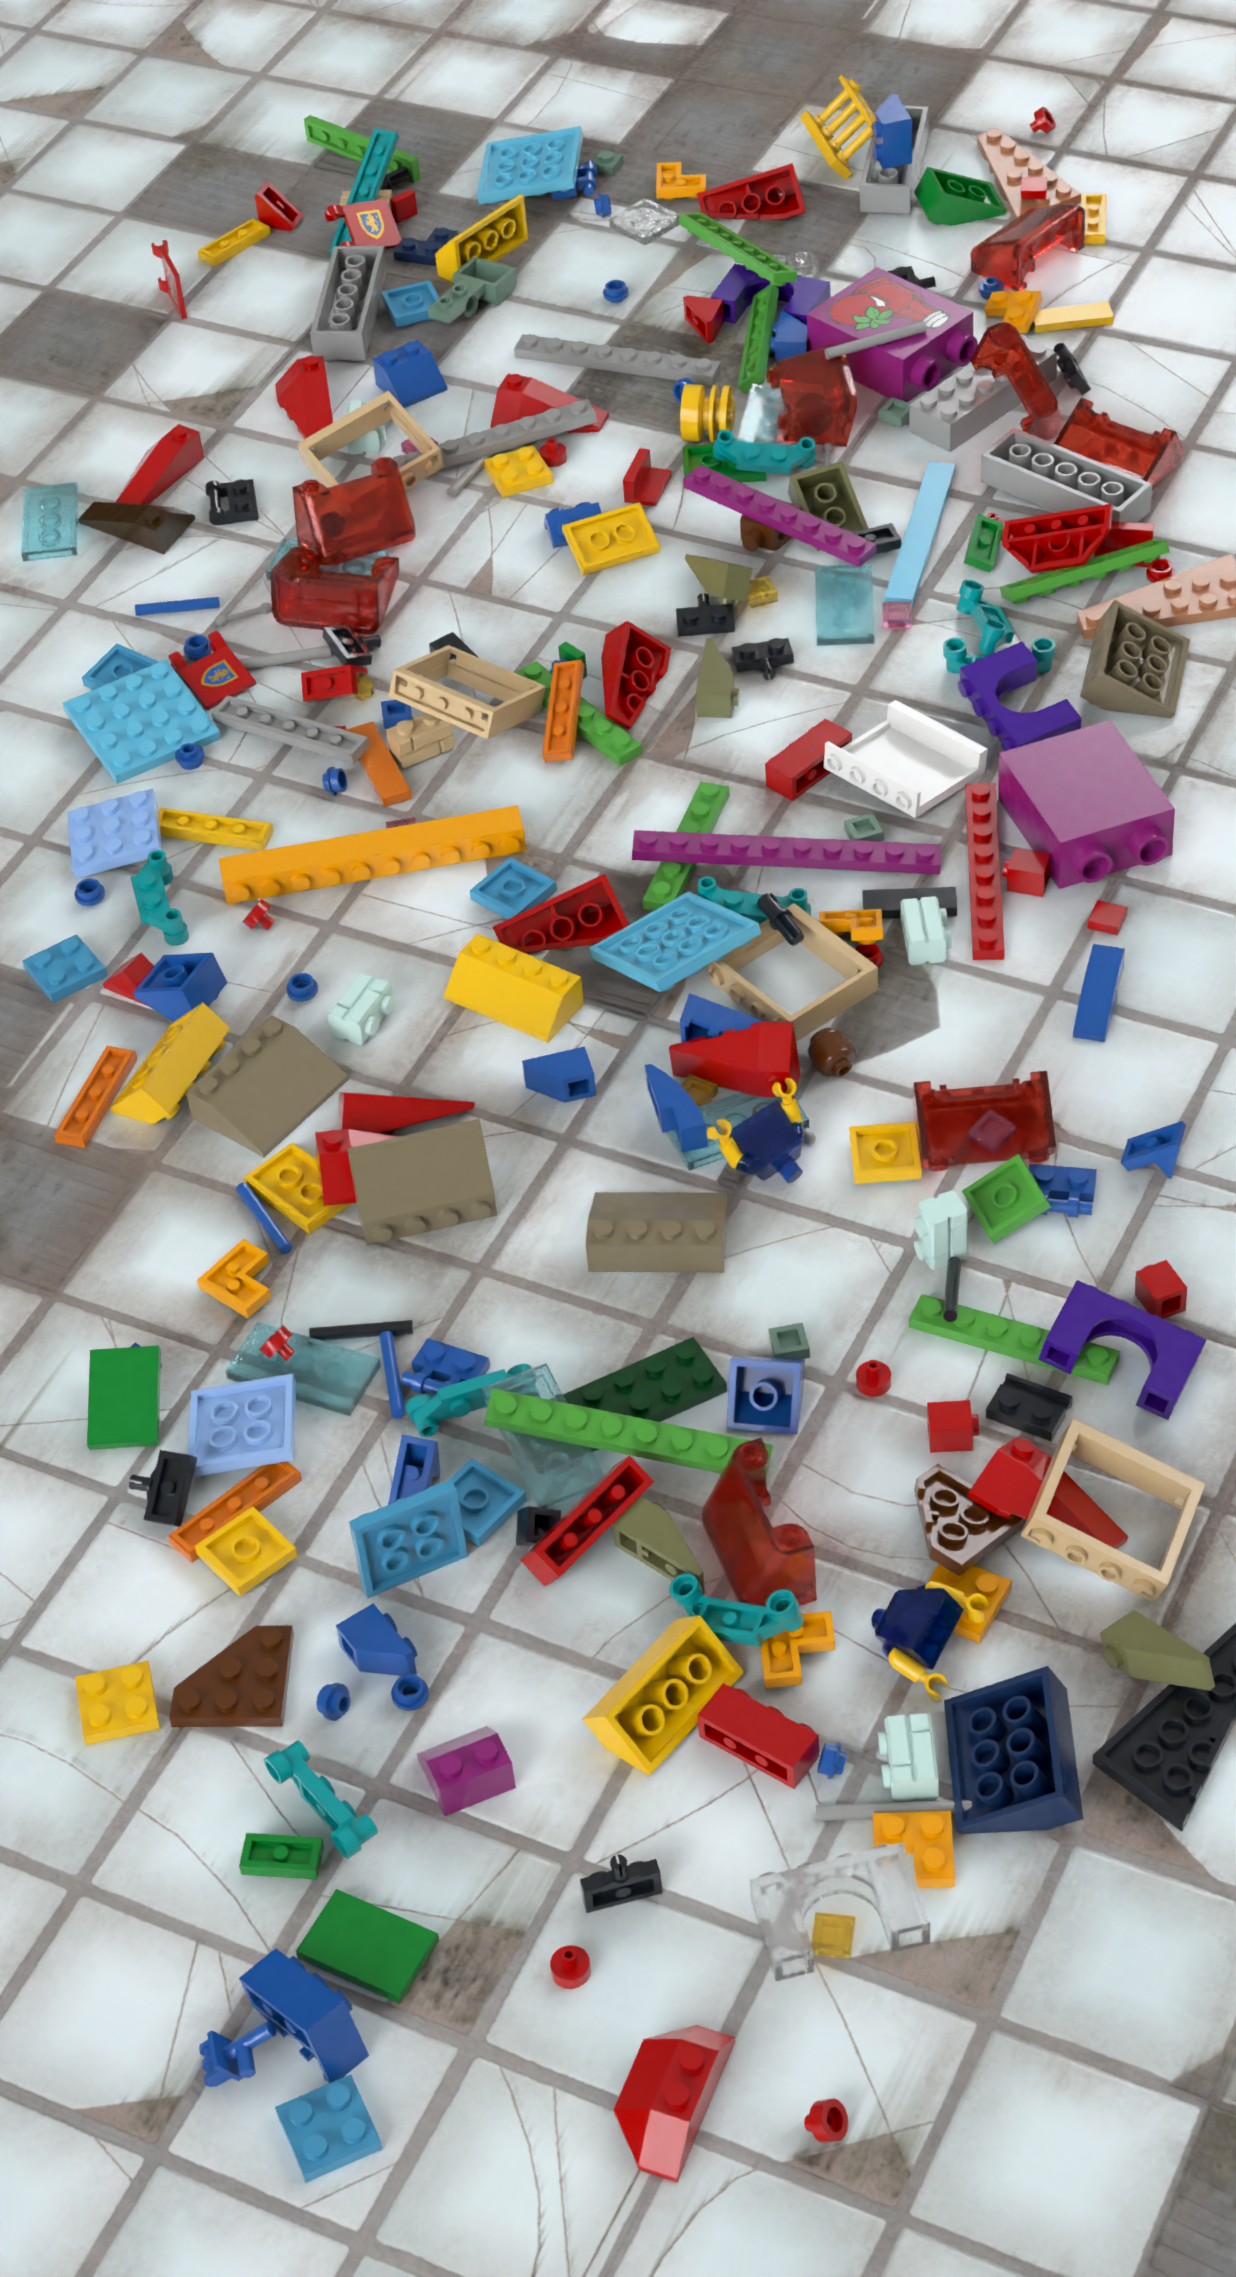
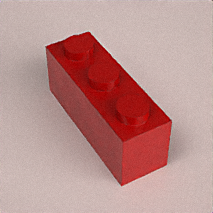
[765,718,852,801]
[697,1683,820,1789]

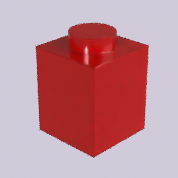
[1002,848,1051,897]
[1135,1260,1187,1319]
[927,1400,980,1453]

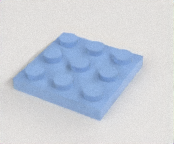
[67,788,162,879]
[188,1374,296,1477]

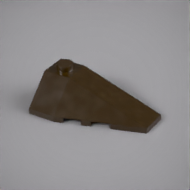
[78,502,196,554]

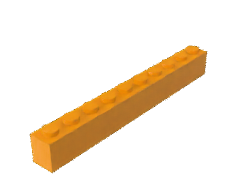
[218,805,526,905]

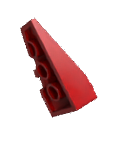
[696,163,806,220]
[275,355,333,439]
[490,374,609,433]
[115,424,204,505]
[601,621,671,729]
[492,874,629,953]
[669,1021,801,1098]
[338,1092,475,1133]
[315,1129,397,1206]
[968,1436,1128,1549]

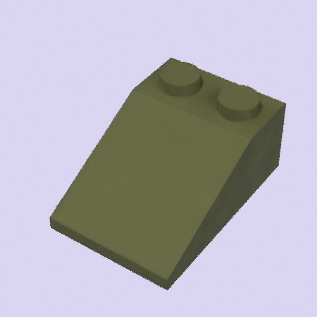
[788,461,869,551]

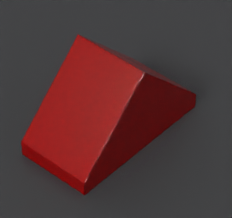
[254,181,304,231]
[683,295,724,344]
[103,952,154,1007]

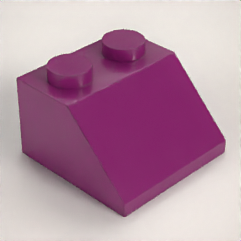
[417,1726,516,1816]

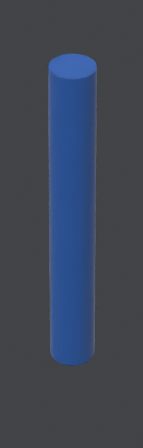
[135,597,220,616]
[236,1182,292,1254]
[379,1331,405,1419]

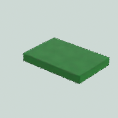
[682,441,766,483]
[87,1345,161,1450]
[296,1889,439,2004]

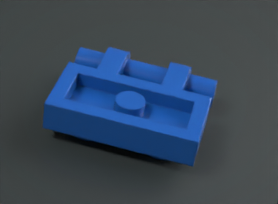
[551,160,597,200]
[1029,1164,1097,1218]
[401,1338,490,1395]

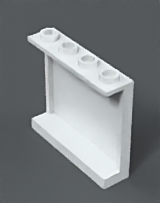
[824,700,988,818]

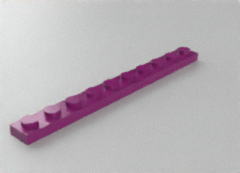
[632,830,941,875]

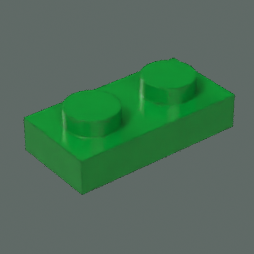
[963,514,1004,573]
[239,1833,324,1880]

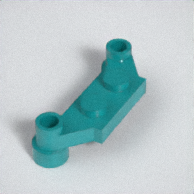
[712,430,816,475]
[956,580,1015,654]
[943,637,1055,673]
[130,850,189,946]
[696,876,811,924]
[405,1364,540,1437]
[669,1573,804,1647]
[263,1740,378,1859]

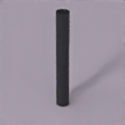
[943,1257,961,1322]
[309,1320,413,1342]

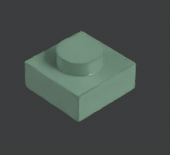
[593,151,624,176]
[878,397,911,428]
[844,813,884,842]
[768,1323,810,1359]

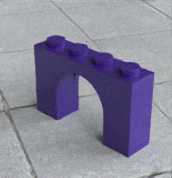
[710,263,831,326]
[958,641,1082,751]
[1038,1280,1206,1420]

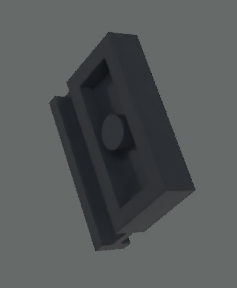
[986,1373,1073,1442]

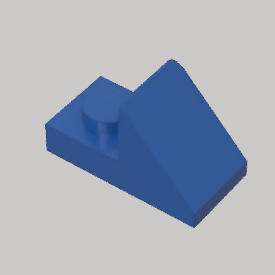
[1120,1121,1186,1179]
[388,1435,441,1505]

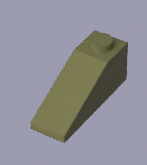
[685,554,753,606]
[696,638,740,718]
[613,1496,705,1595]
[1100,1610,1215,1691]

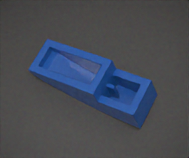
[1073,944,1125,1042]
[644,1064,708,1153]

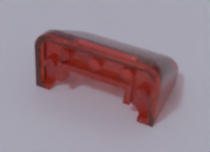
[970,203,1085,291]
[970,322,1065,441]
[766,344,857,447]
[1053,398,1185,491]
[292,457,416,566]
[270,547,400,635]
[912,1071,1056,1172]
[701,1438,817,1607]

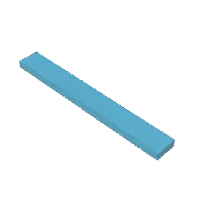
[885,461,956,608]

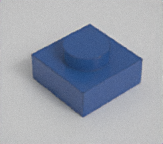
[381,700,412,729]

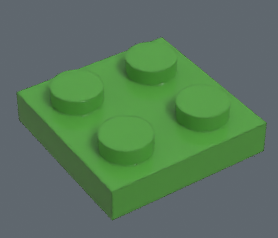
[962,1154,1051,1244]

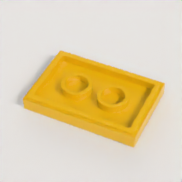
[562,502,661,576]
[243,1142,352,1235]

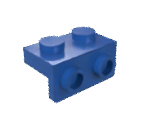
[544,502,602,549]

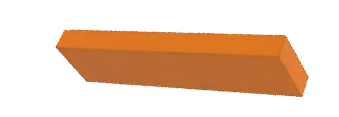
[542,660,584,763]
[346,721,412,807]
[54,1046,137,1148]
[168,1461,302,1563]

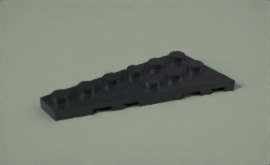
[1092,1623,1236,1832]

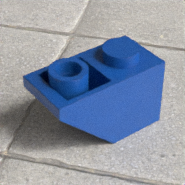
[770,311,808,365]
[522,1046,596,1103]
[336,1603,417,1676]

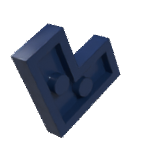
[393,228,459,266]

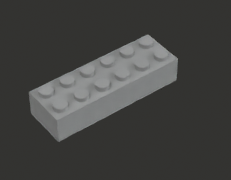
[860,105,929,215]
[310,246,387,362]
[909,332,1057,452]
[981,428,1152,523]

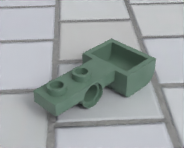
[428,256,517,324]

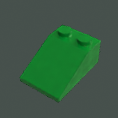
[914,167,1007,226]

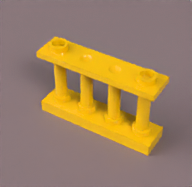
[800,75,875,180]

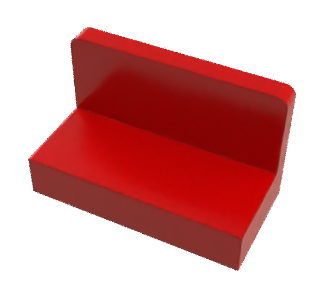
[623,448,672,507]
[1093,521,1154,567]
[301,664,368,703]

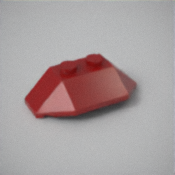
[1002,504,1113,573]
[614,2025,735,2183]

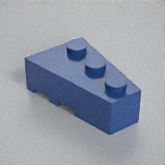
[680,993,762,1042]
[239,1948,369,2083]

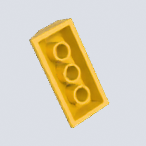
[435,194,528,282]
[444,934,584,1043]
[109,1003,230,1124]
[582,1615,744,1775]

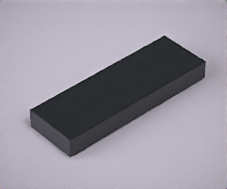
[862,887,957,919]

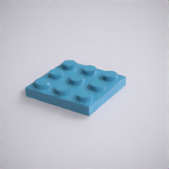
[349,1479,468,1598]

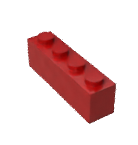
[520,1455,654,1587]

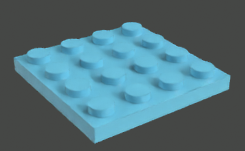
[477,126,583,205]
[63,659,221,784]
[589,891,761,992]

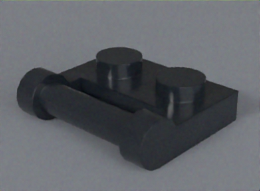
[205,479,259,526]

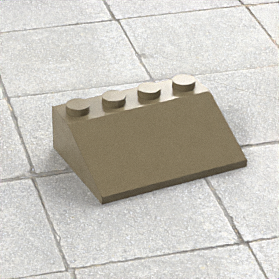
[1080,600,1190,718]
[186,1015,349,1157]
[347,1119,497,1246]
[585,1192,729,1273]

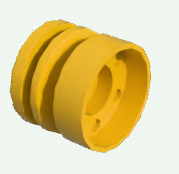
[680,384,736,443]

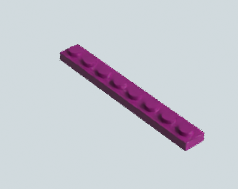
[683,465,877,567]

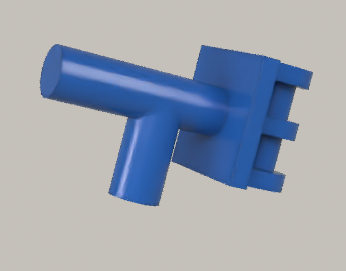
[199,2021,277,2087]

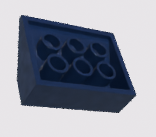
[944,1666,1083,1834]

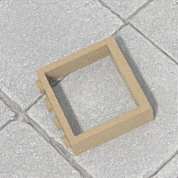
[298,391,444,521]
[388,645,546,739]
[708,903,878,1042]
[1020,1418,1205,1603]

